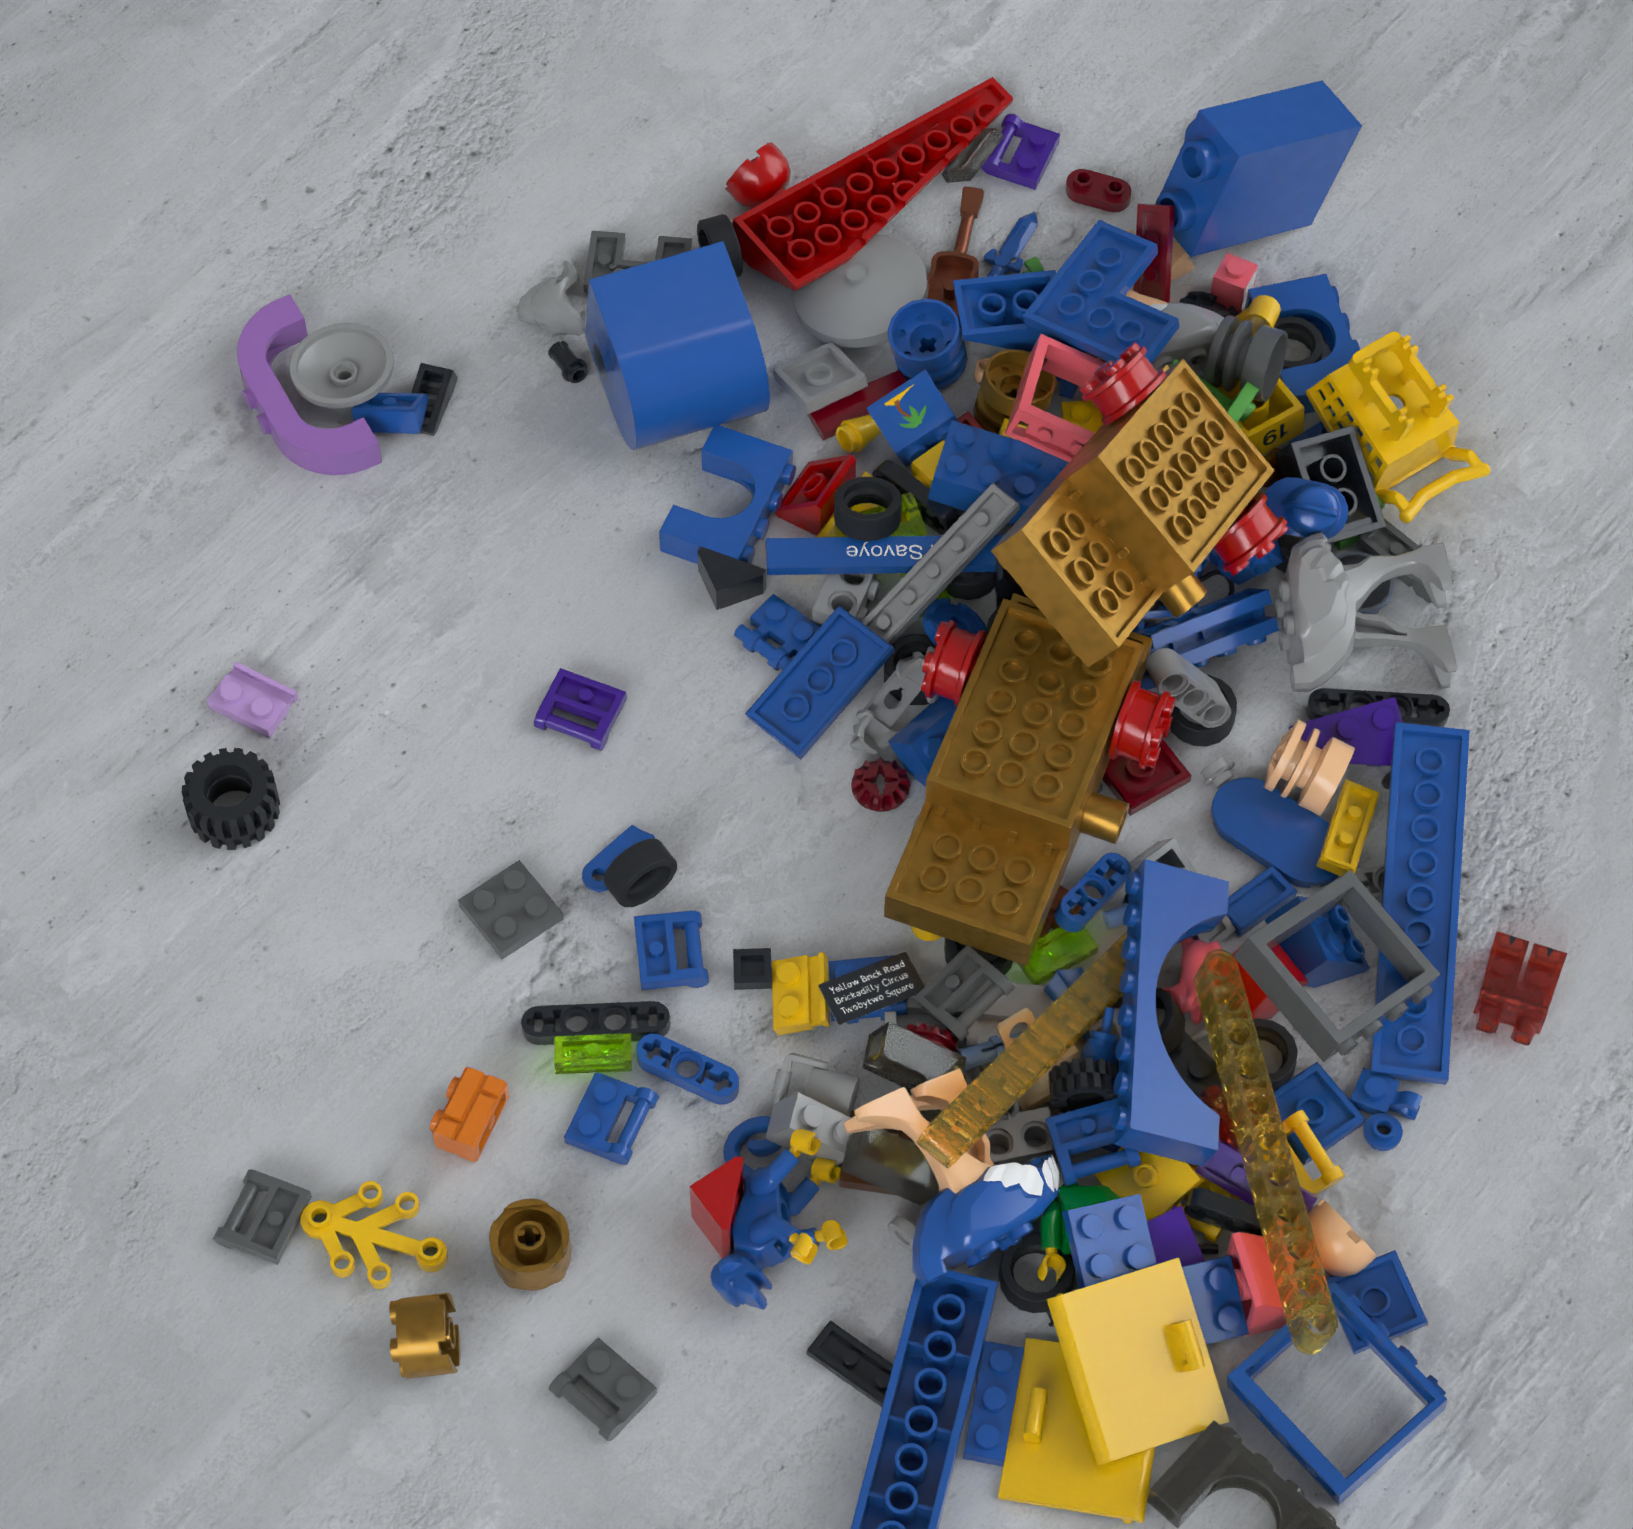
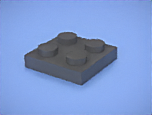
[458,860,563,960]

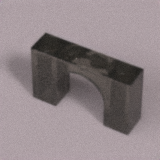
[842,1022,966,1206]
[1147,1420,1340,1529]

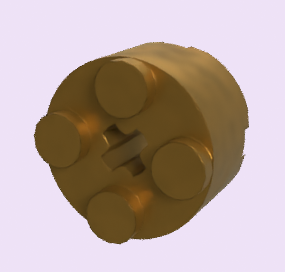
[489,1198,572,1291]
[389,1292,461,1379]

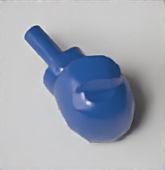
[1081,1007,1118,1066]

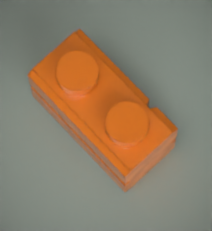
[430,1067,510,1162]

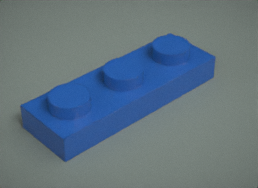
[963,1341,1024,1467]

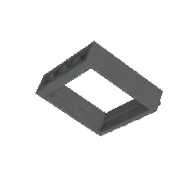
[1233,870,1441,1062]

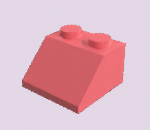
[1226,1232,1300,1336]

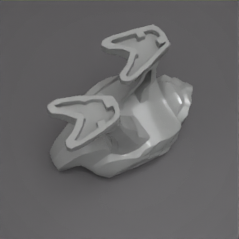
[1274,532,1457,692]

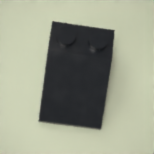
[1275,425,1386,544]

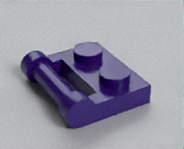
[981,114,1060,190]
[534,668,627,751]

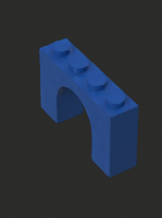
[1244,274,1360,414]
[659,425,796,564]

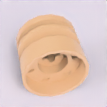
[1263,719,1355,816]

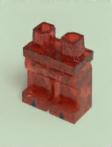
[1473,931,1567,1046]

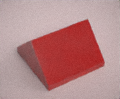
[774,454,856,536]
[689,1156,745,1259]

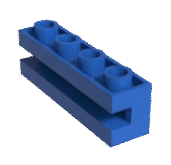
[1135,588,1279,676]

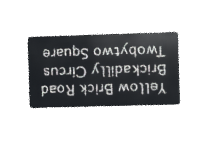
[818,952,925,1025]

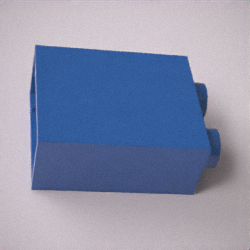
[1156,80,1362,257]

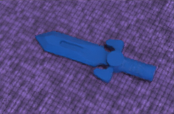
[984,212,1038,277]

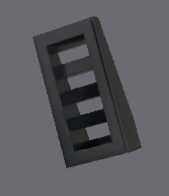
[411,363,458,436]

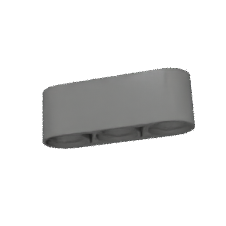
[1145,648,1231,728]

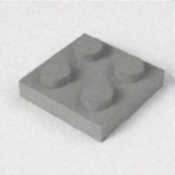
[773,341,868,414]

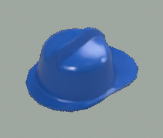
[1265,478,1348,539]

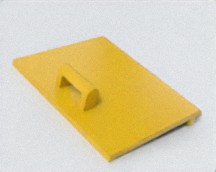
[1046,1258,1230,1465]
[998,1337,1156,1524]

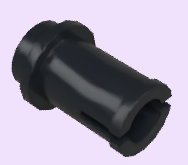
[548,341,588,383]

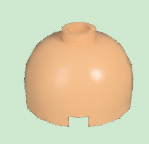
[1299,1199,1377,1277]

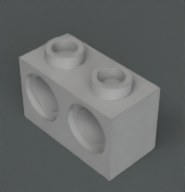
[812,574,881,627]
[978,1107,1058,1165]

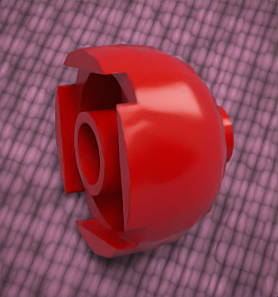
[725,142,791,209]

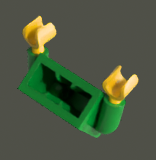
[1037,1183,1120,1282]

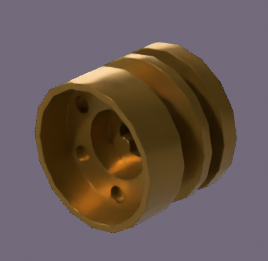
[973,349,1057,434]

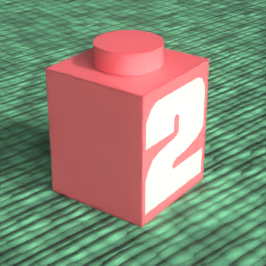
[1210,252,1258,314]

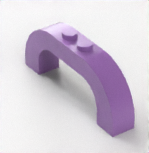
[237,294,382,475]

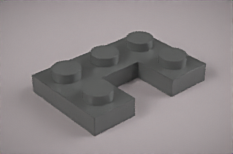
[583,230,693,293]

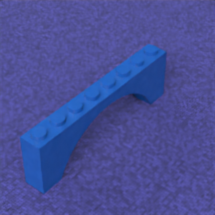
[1111,859,1229,1167]

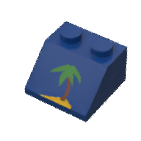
[866,370,959,468]

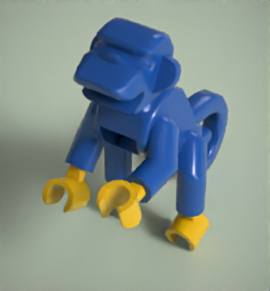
[710,1116,848,1310]

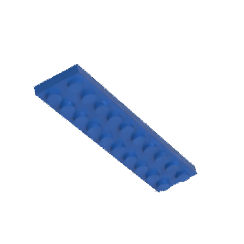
[1370,722,1470,1085]

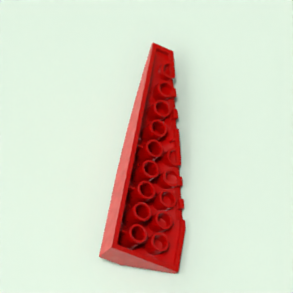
[732,77,1013,291]

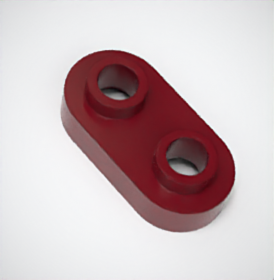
[1065,169,1132,212]

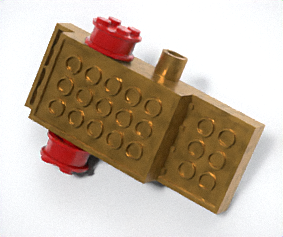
[991,342,1288,667]
[884,593,1176,966]

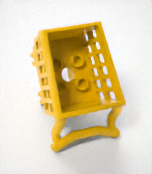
[1305,331,1491,524]

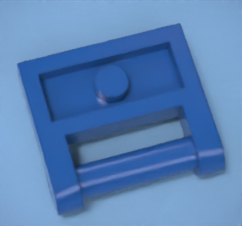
[634,911,709,990]
[564,1072,659,1165]
[1045,1098,1141,1187]

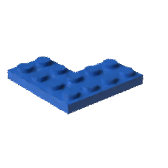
[1023,220,1180,364]
[1062,1194,1249,1345]

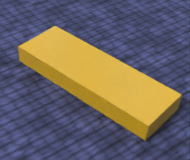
[1316,779,1380,876]

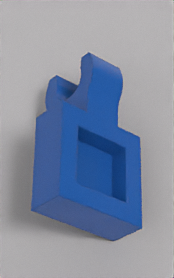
[1350,1068,1422,1120]

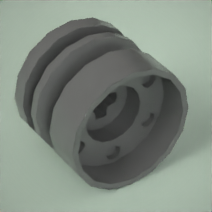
[1205,315,1288,402]

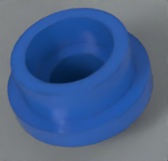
[1363,1113,1403,1151]

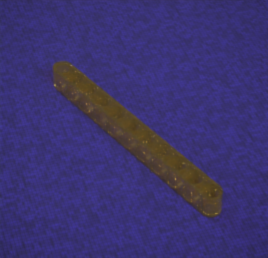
[916,931,1127,1169]
[1194,949,1338,1355]

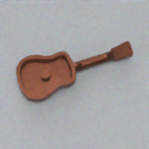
[927,186,984,320]

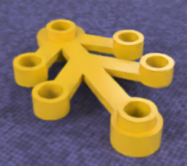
[300,1181,448,1289]

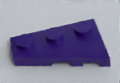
[1288,697,1403,767]

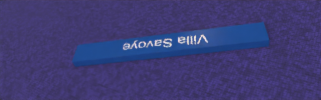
[765,535,1004,575]

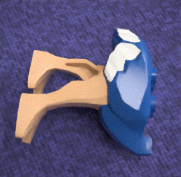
[843,1068,1060,1287]

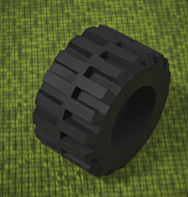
[181,748,280,850]

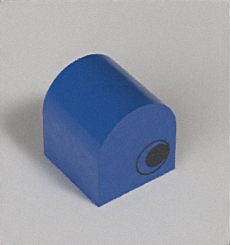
[585,241,770,451]

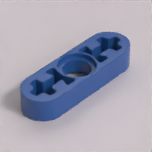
[1054,853,1131,932]
[636,1034,739,1105]

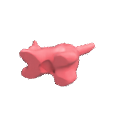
[1162,937,1226,1025]

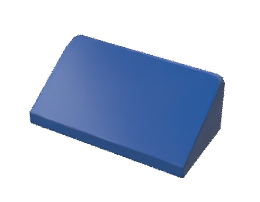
[351,393,429,434]

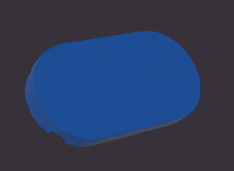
[1211,777,1339,888]

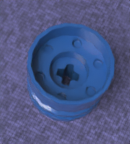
[888,299,968,390]

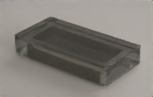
[941,128,1004,183]

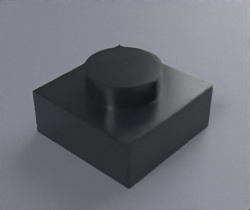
[733,948,772,990]

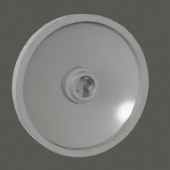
[792,234,929,348]

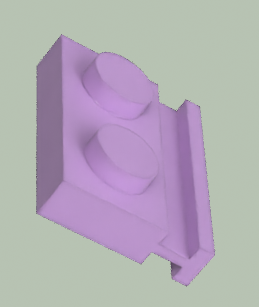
[207,662,298,738]

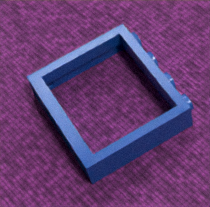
[1227,1282,1447,1505]

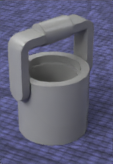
[772,1053,860,1117]

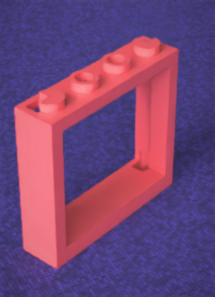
[1005,334,1106,462]

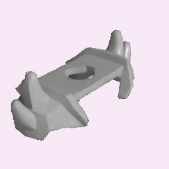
[850,646,939,755]

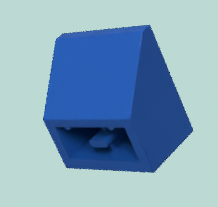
[888,697,957,787]
[1265,896,1370,988]

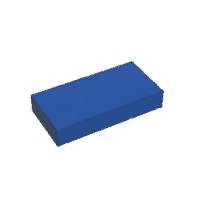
[1227,866,1297,938]

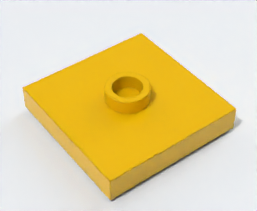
[1094,1147,1204,1220]

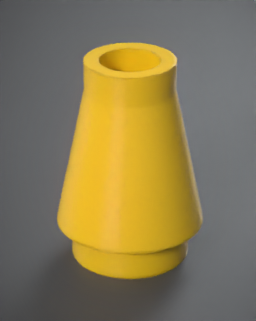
[836,415,882,453]

